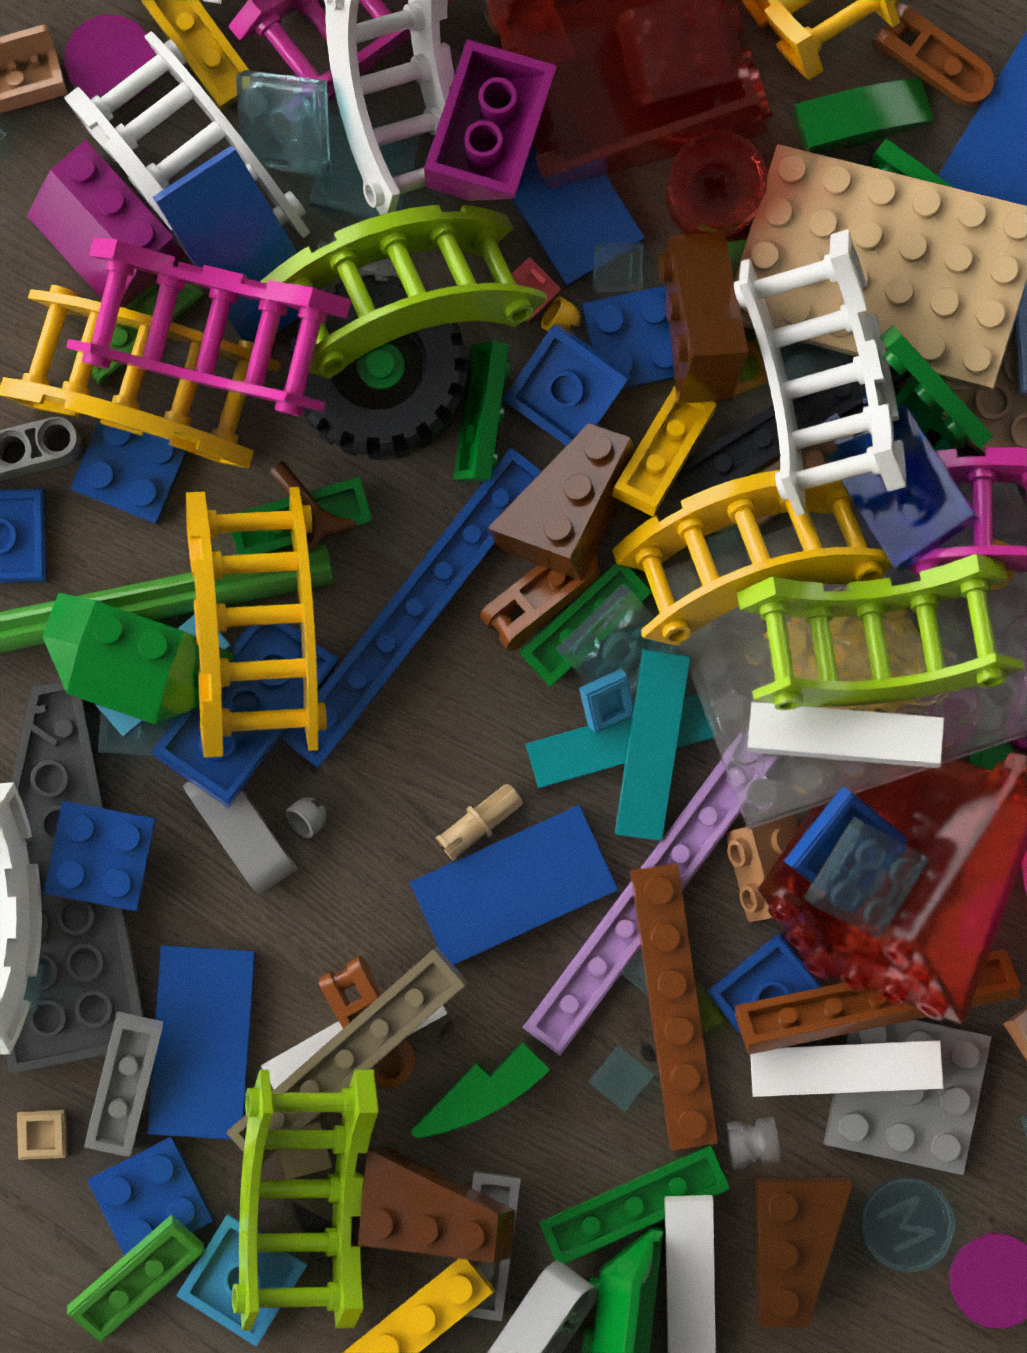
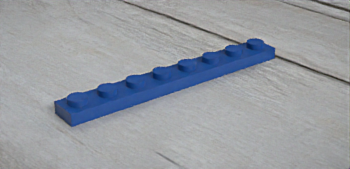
[281,448,542,768]

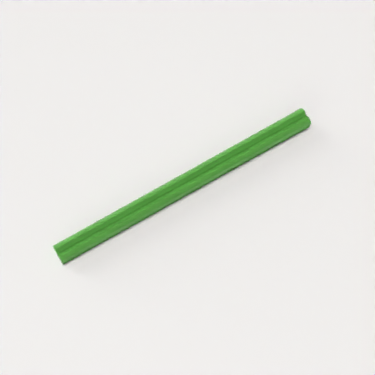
[0,544,334,653]

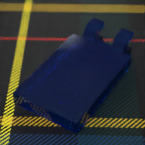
[822,392,980,573]

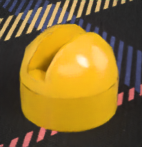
[541,296,581,334]

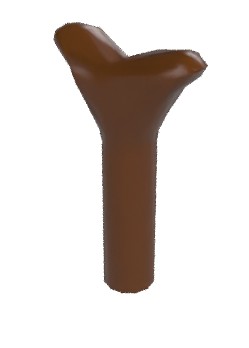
[270,461,357,554]

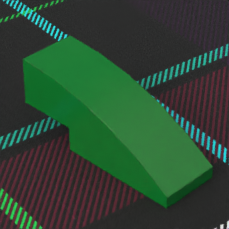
[791,78,934,154]
[410,1041,550,1139]

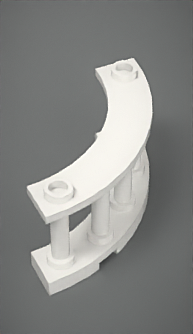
[324,0,455,215]
[64,31,310,266]
[734,229,906,516]
[0,782,42,1054]

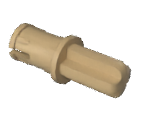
[435,784,523,861]

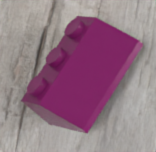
[424,39,557,201]
[27,140,185,308]

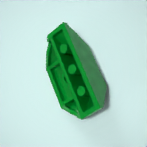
[42,593,235,726]
[581,1225,663,1353]

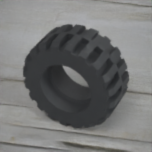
[288,275,467,460]

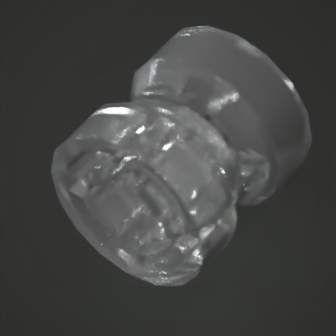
[726,1116,781,1170]

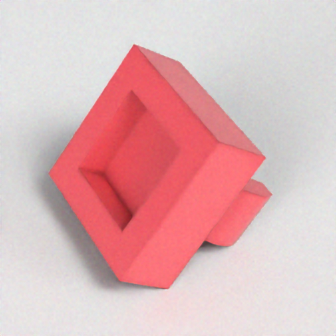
[512,257,562,324]

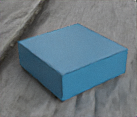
[579,669,634,733]

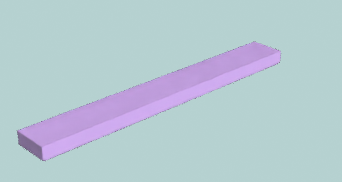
[522,728,782,1056]

